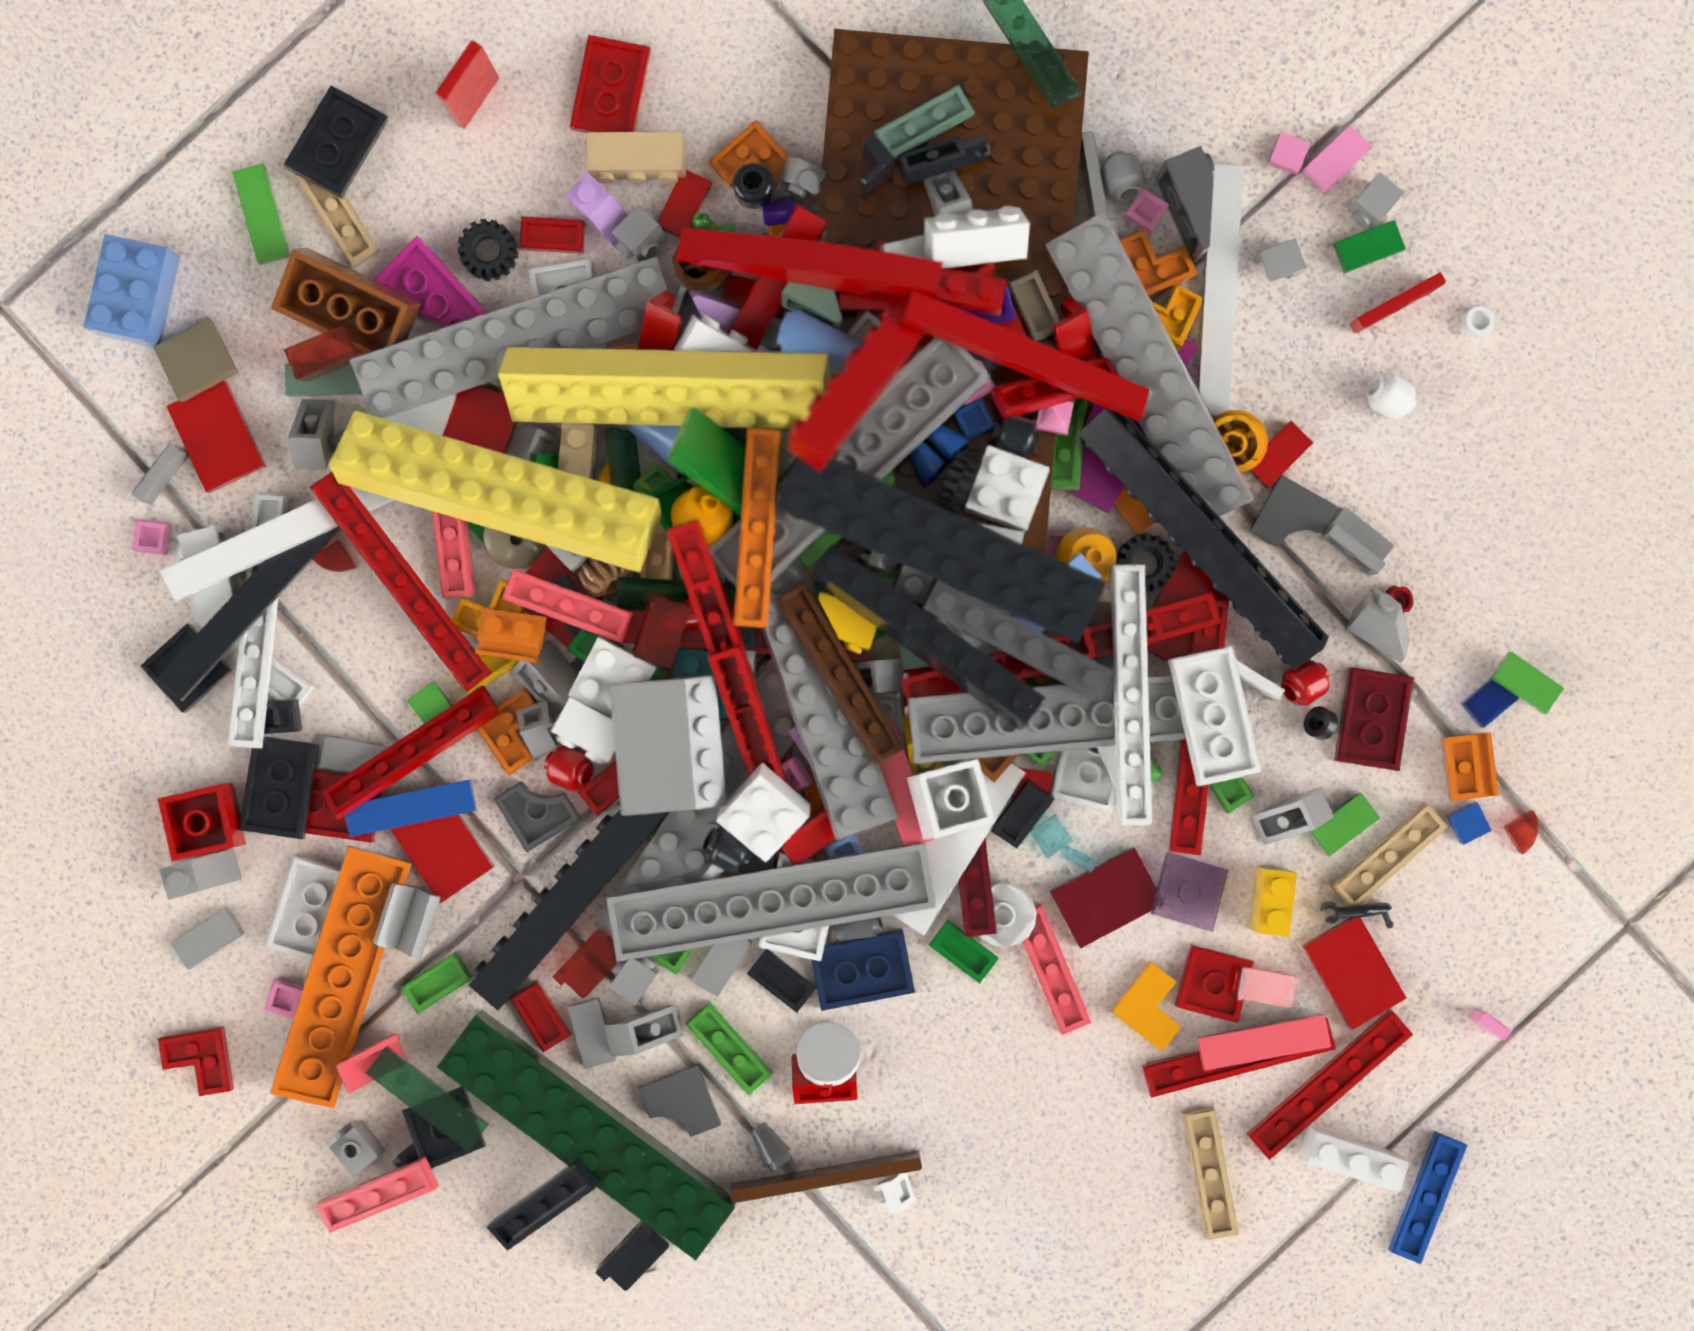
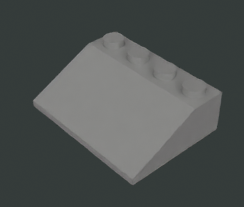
[609,675,727,816]

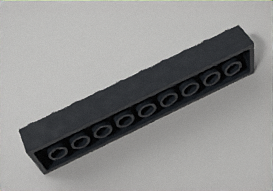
[776,457,1107,643]

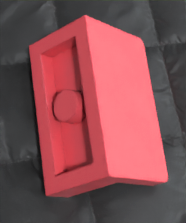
[334,1034,408,1094]

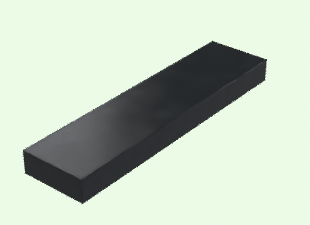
[487,1158,600,1251]

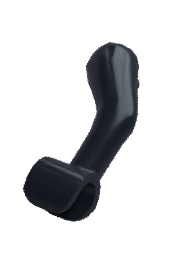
[1320,901,1394,929]

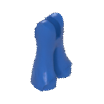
[907,424,970,486]

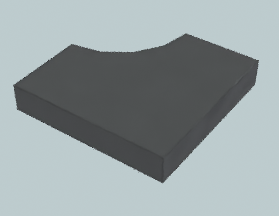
[1249,475,1337,546]
[494,782,582,853]
[638,1064,721,1137]

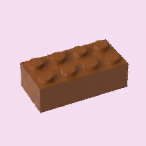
[271,248,422,354]

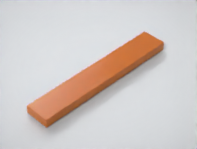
[734,427,781,628]

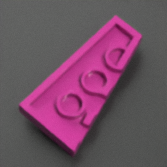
[374,236,488,327]

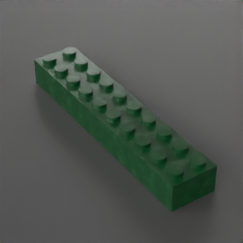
[436,1009,736,1261]

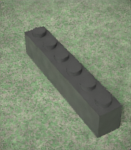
[923,580,1114,701]

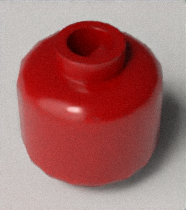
[1281,659,1330,706]
[544,745,594,791]

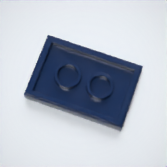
[811,929,915,1011]

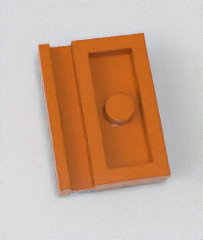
[475,608,547,664]
[1441,732,1499,801]

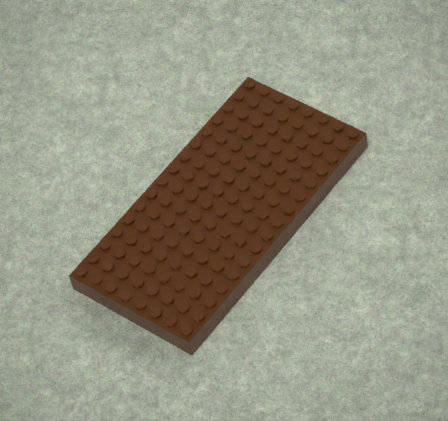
[816,29,1089,553]

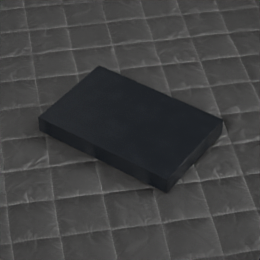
[283,85,388,199]
[239,736,320,839]

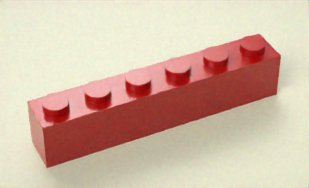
[788,295,928,472]

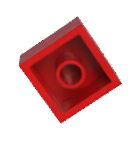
[157,783,246,862]

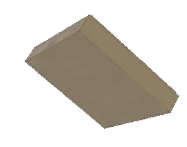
[153,317,238,403]

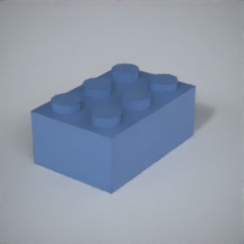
[83,234,180,347]

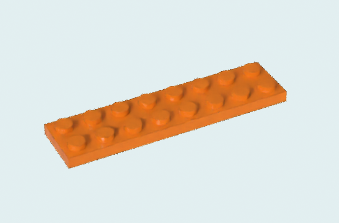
[270,845,411,1109]

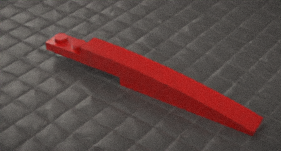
[676,228,1007,315]
[667,518,788,784]
[901,592,1221,704]

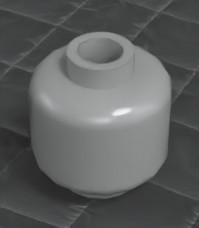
[1100,151,1146,202]

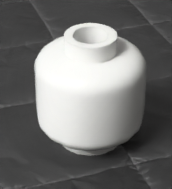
[1366,373,1416,420]

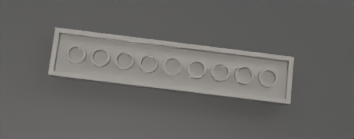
[1045,212,1254,517]
[350,256,668,418]
[710,337,990,586]
[761,557,898,840]
[594,660,796,957]
[908,676,1186,764]
[606,843,936,962]

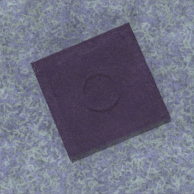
[1150,852,1229,932]

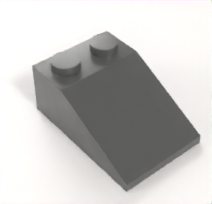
[1155,146,1215,264]

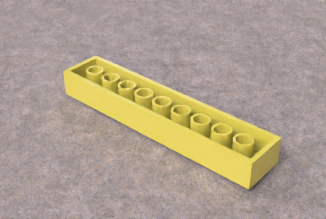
[498,347,831,429]
[329,410,662,573]

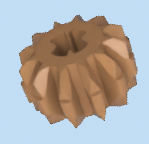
[578,558,634,599]

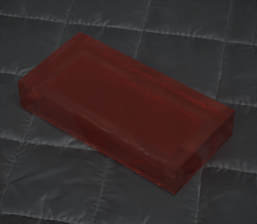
[1231,965,1299,1008]

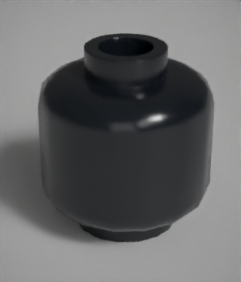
[732,163,775,209]
[991,415,1041,459]
[702,825,753,872]

